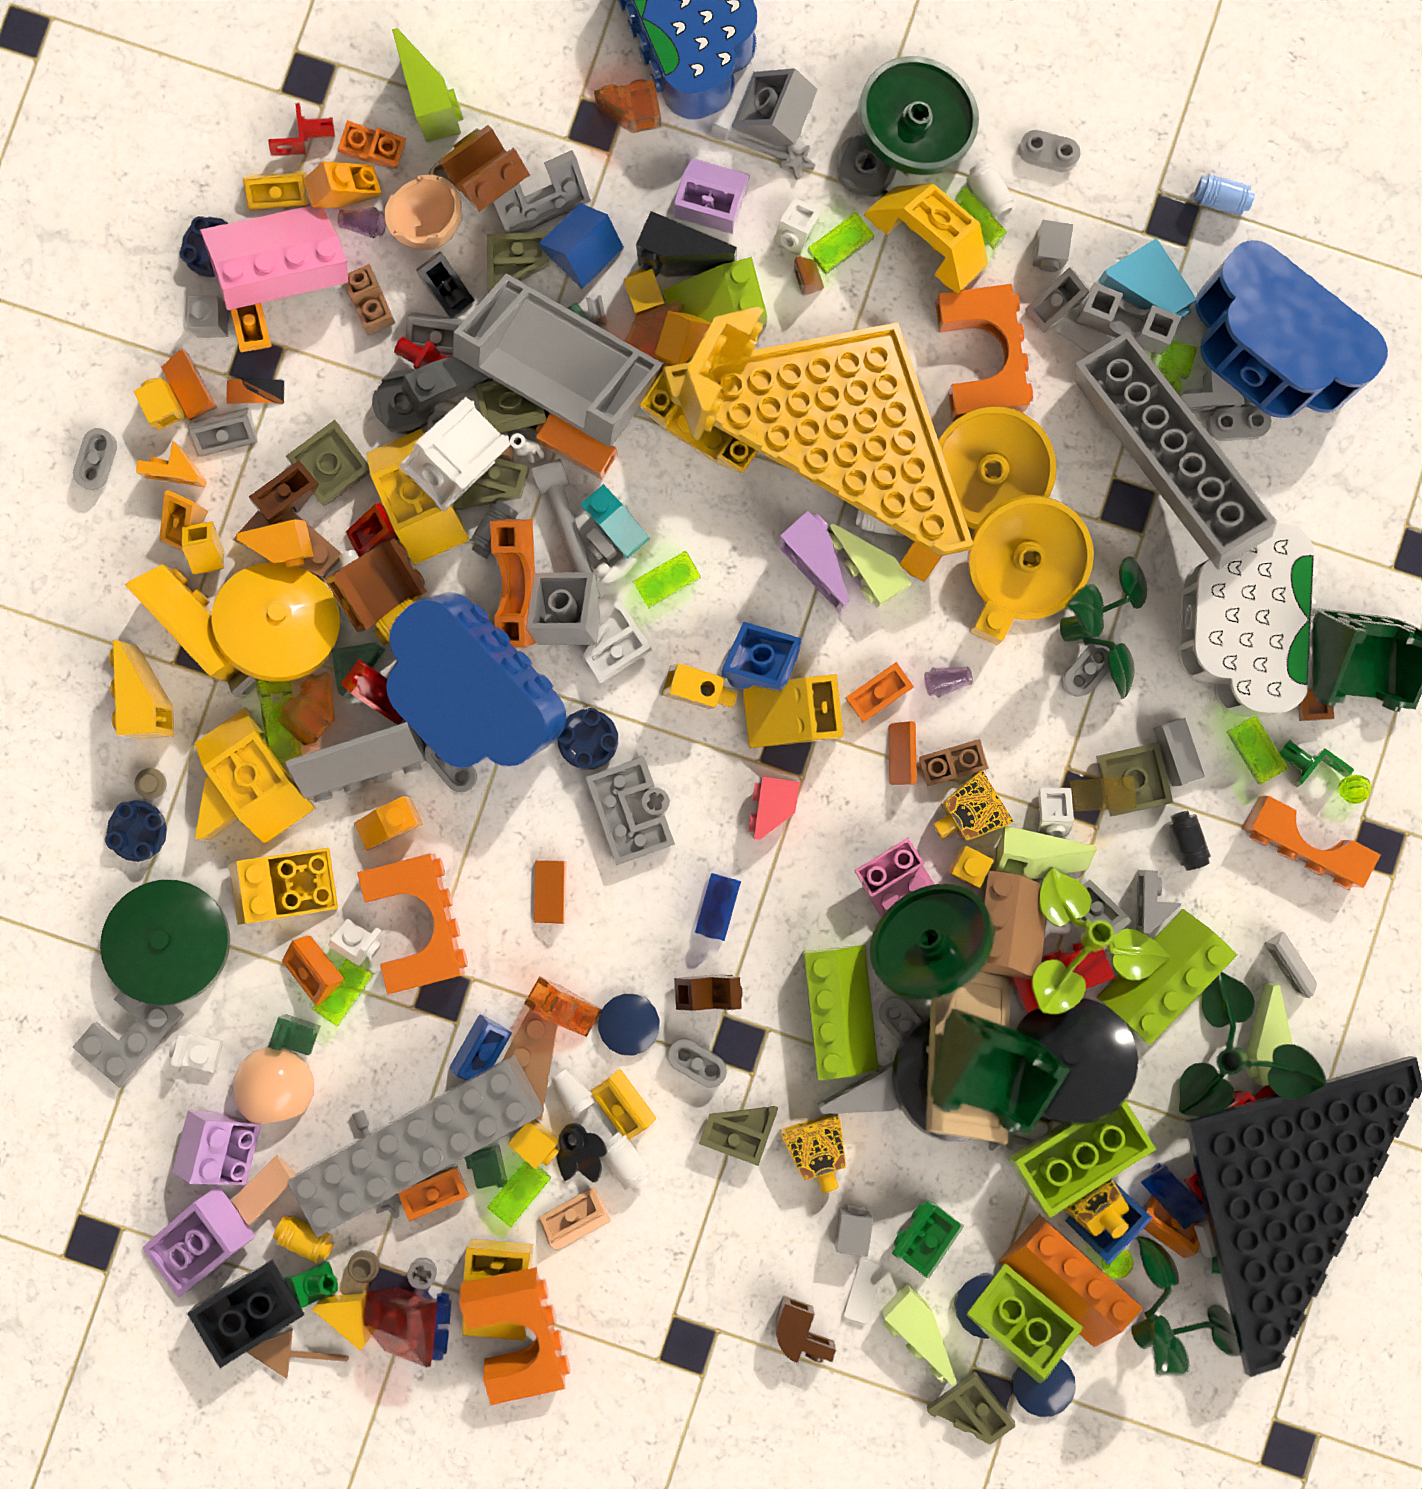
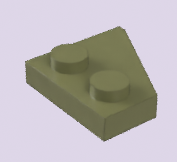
[486,232,550,293]
[453,458,530,510]
[699,1106,778,1166]
[927,1371,1015,1445]

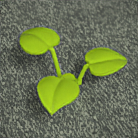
[1032,868,1170,1014]

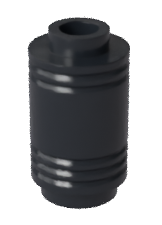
[1166,811,1211,871]

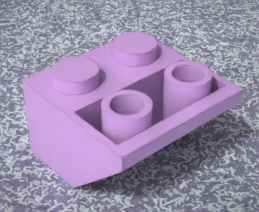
[674,158,750,234]
[172,1110,261,1185]

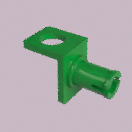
[1277,739,1355,788]
[283,1261,338,1308]

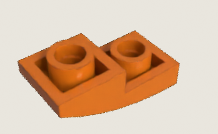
[338,120,406,169]

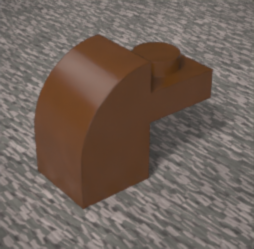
[674,975,743,1011]
[776,1296,836,1363]

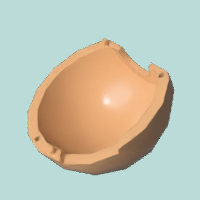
[384,174,462,250]
[233,1047,314,1124]

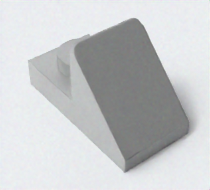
[1025,266,1091,332]
[1180,369,1244,412]
[1136,870,1181,934]
[1081,880,1131,936]

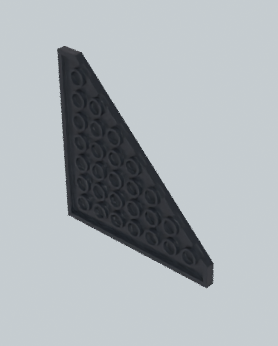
[1184,1056,1422,1377]

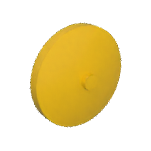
[939,406,1057,530]
[967,495,1094,620]
[211,562,340,682]

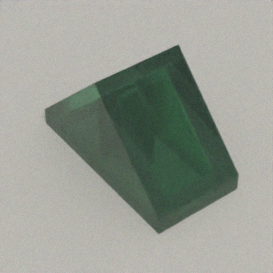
[331,642,386,699]

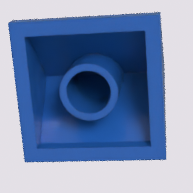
[538,203,624,289]
[1065,1183,1153,1264]

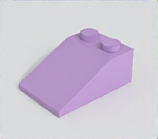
[778,511,849,613]
[142,1186,256,1298]

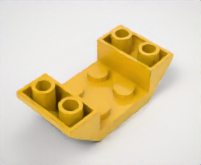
[864,183,988,295]
[679,307,764,440]
[640,362,758,474]
[366,428,470,565]
[194,707,316,844]

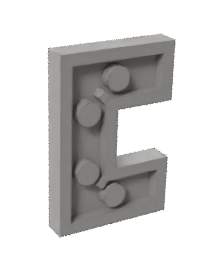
[493,150,591,233]
[585,757,675,865]
[73,991,184,1088]

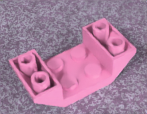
[854,837,935,917]

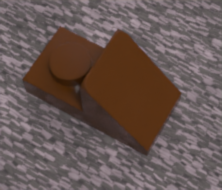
[249,461,319,524]

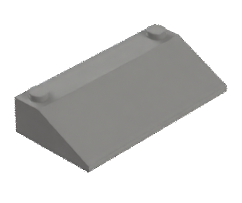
[453,274,663,447]

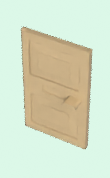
[926,971,1011,1145]

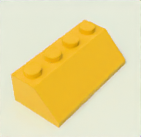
[125,564,239,682]

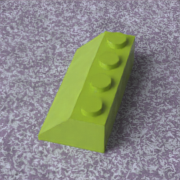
[1097,909,1238,1045]
[803,944,879,1080]
[1007,1101,1156,1218]

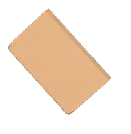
[231,1155,296,1226]
[538,1187,611,1250]

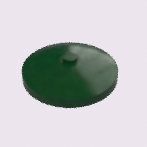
[857,56,979,175]
[100,880,230,1006]
[870,884,995,1000]

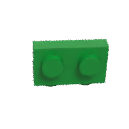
[892,1201,964,1278]

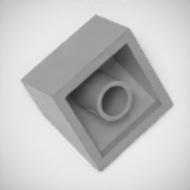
[731,68,818,145]
[526,572,600,645]

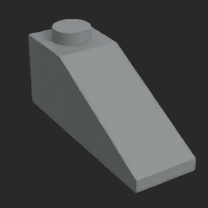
[817,1061,902,1114]

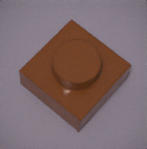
[1298,689,1334,721]

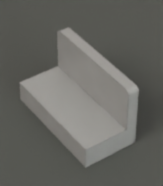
[1153,718,1205,787]

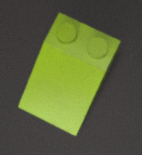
[392,28,464,142]
[663,257,767,328]
[966,1264,1083,1384]

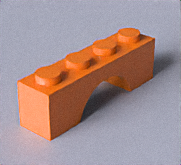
[490,519,536,647]
[1242,796,1381,890]

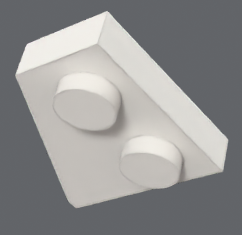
[583,600,653,683]

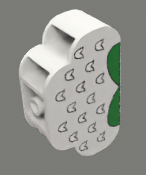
[1179,523,1318,717]

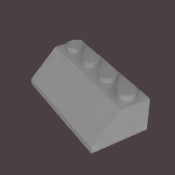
[285,722,427,803]

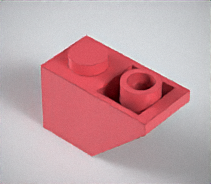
[748,777,800,840]

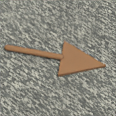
[246,1329,349,1379]

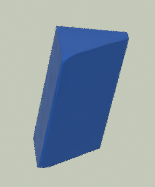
[450,1014,512,1080]

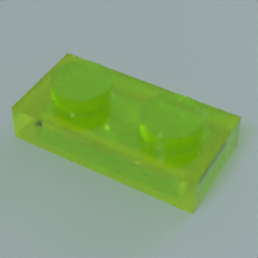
[954,187,1007,250]
[807,211,875,275]
[633,550,702,609]
[1226,716,1289,785]
[311,958,375,1026]
[486,1161,552,1228]

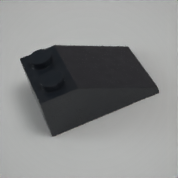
[636,211,737,277]
[187,1259,305,1369]

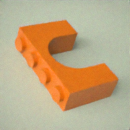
[935,284,1033,422]
[535,368,663,480]
[357,853,468,995]
[459,1267,570,1405]

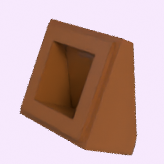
[793,256,824,296]

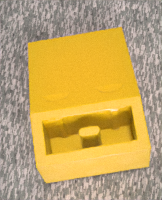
[109,640,174,739]
[743,674,844,748]
[228,847,338,925]
[463,1239,534,1341]

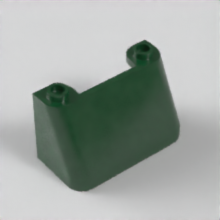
[1312,609,1422,712]
[930,1008,1070,1134]

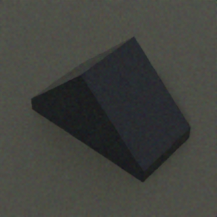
[416,251,475,319]

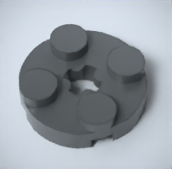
[836,134,897,197]
[372,371,435,434]

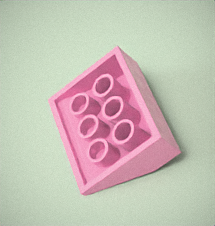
[201,206,349,310]

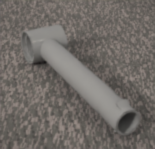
[531,459,601,599]

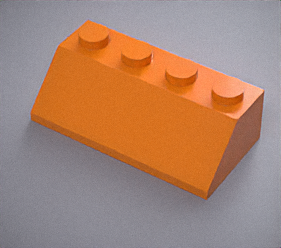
[998,1214,1143,1347]

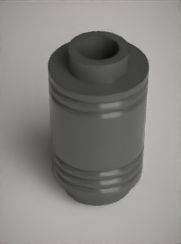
[469,500,519,559]

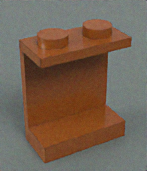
[438,125,530,212]
[324,538,427,633]

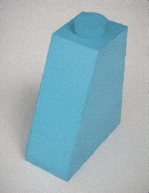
[1098,238,1197,320]

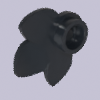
[557,1123,607,1183]

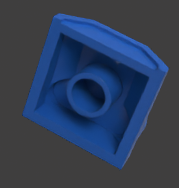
[721,622,802,691]

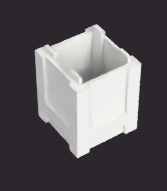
[398,397,511,512]

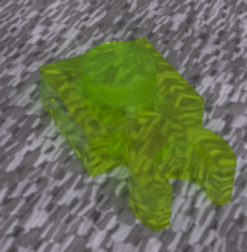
[1158,340,1198,395]

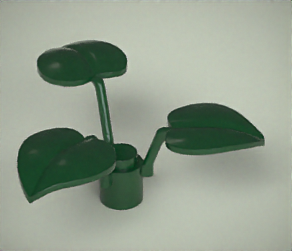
[1060,557,1147,699]
[1179,972,1327,1116]
[1131,1236,1240,1376]

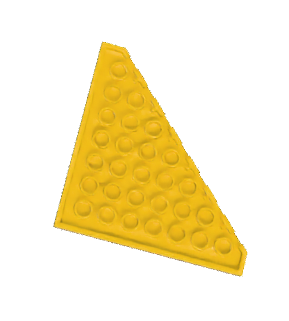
[663,322,974,556]

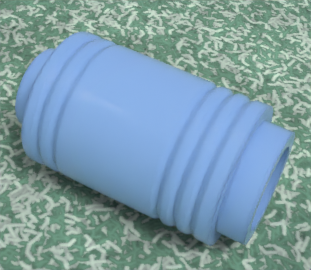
[1194,174,1255,216]

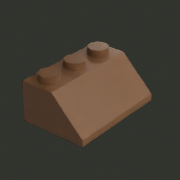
[980,871,1047,979]

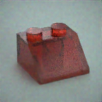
[363,1286,438,1368]

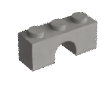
[1076,282,1182,355]

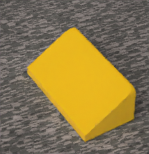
[243,171,309,210]
[590,1069,656,1140]

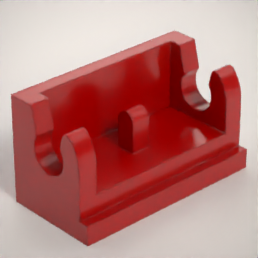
[341,659,404,725]

